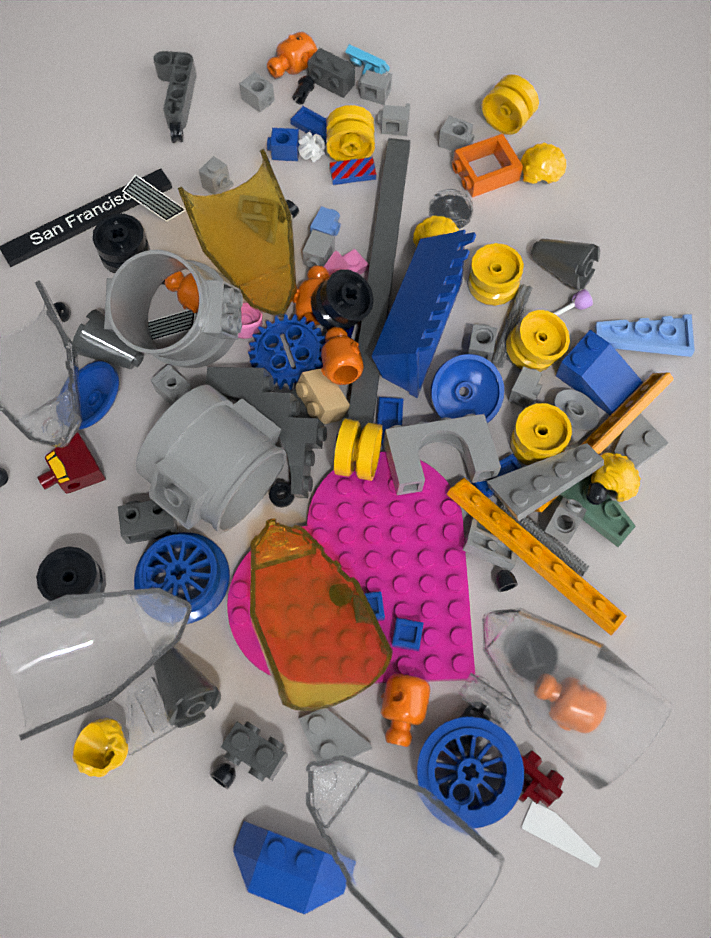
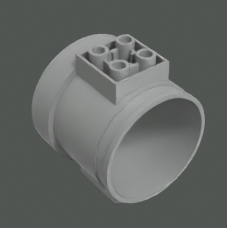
[104,250,243,368]
[136,385,286,533]

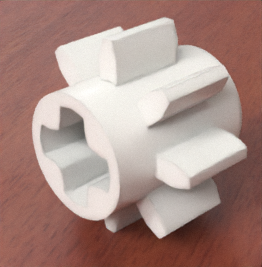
[298,132,325,162]

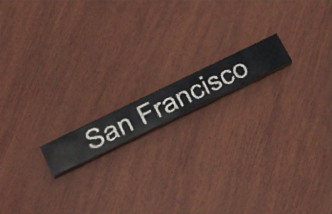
[0,168,173,268]

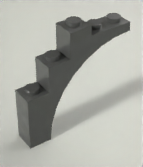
[205,367,327,499]

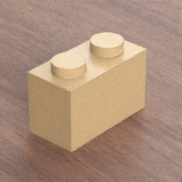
[295,369,350,425]

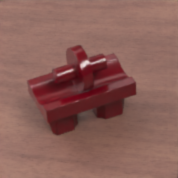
[519,750,564,807]

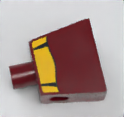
[37,432,106,494]

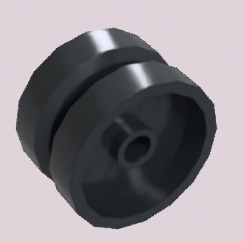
[92,214,150,273]
[311,270,374,331]
[36,546,106,614]

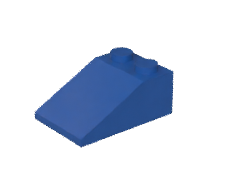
[556,330,643,415]

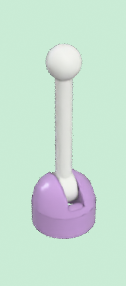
[553,289,593,316]

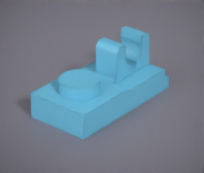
[345,44,390,75]

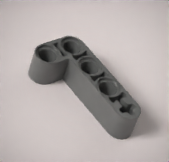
[153,51,196,129]

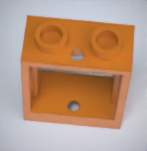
[452,133,523,198]

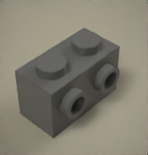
[308,48,355,98]
[118,499,179,544]
[221,721,288,782]

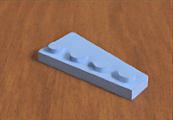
[594,314,695,357]

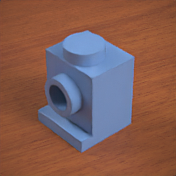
[310,206,341,236]

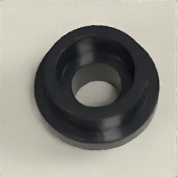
[269,482,295,508]

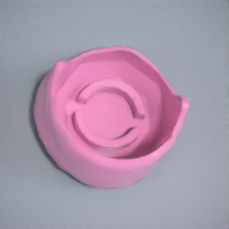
[238,302,263,339]

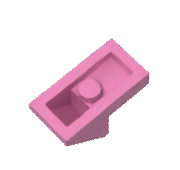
[324,249,369,276]

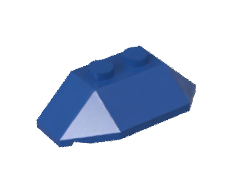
[233,821,354,915]

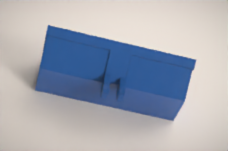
[372,229,476,399]

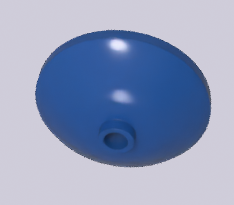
[431,354,504,423]
[58,361,119,430]

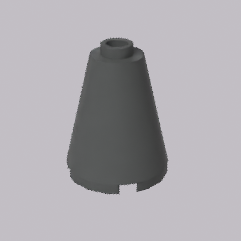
[531,238,600,290]
[72,309,144,370]
[153,647,221,728]

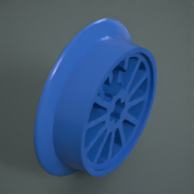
[134,532,230,625]
[417,717,524,828]

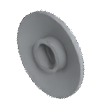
[553,389,600,431]

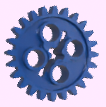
[248,314,326,390]

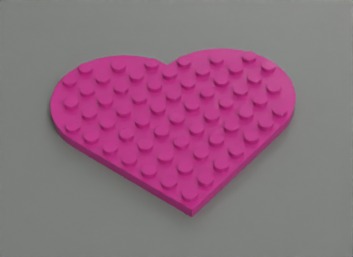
[227,452,476,686]

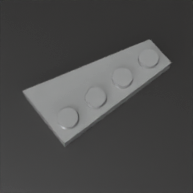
[487,443,604,521]

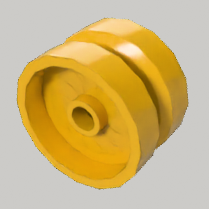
[482,74,539,135]
[326,105,375,161]
[468,243,524,306]
[506,310,570,372]
[510,403,572,466]
[334,419,383,481]

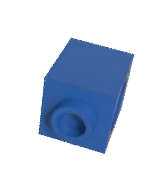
[267,128,300,162]

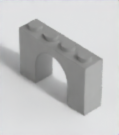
[383,414,501,495]

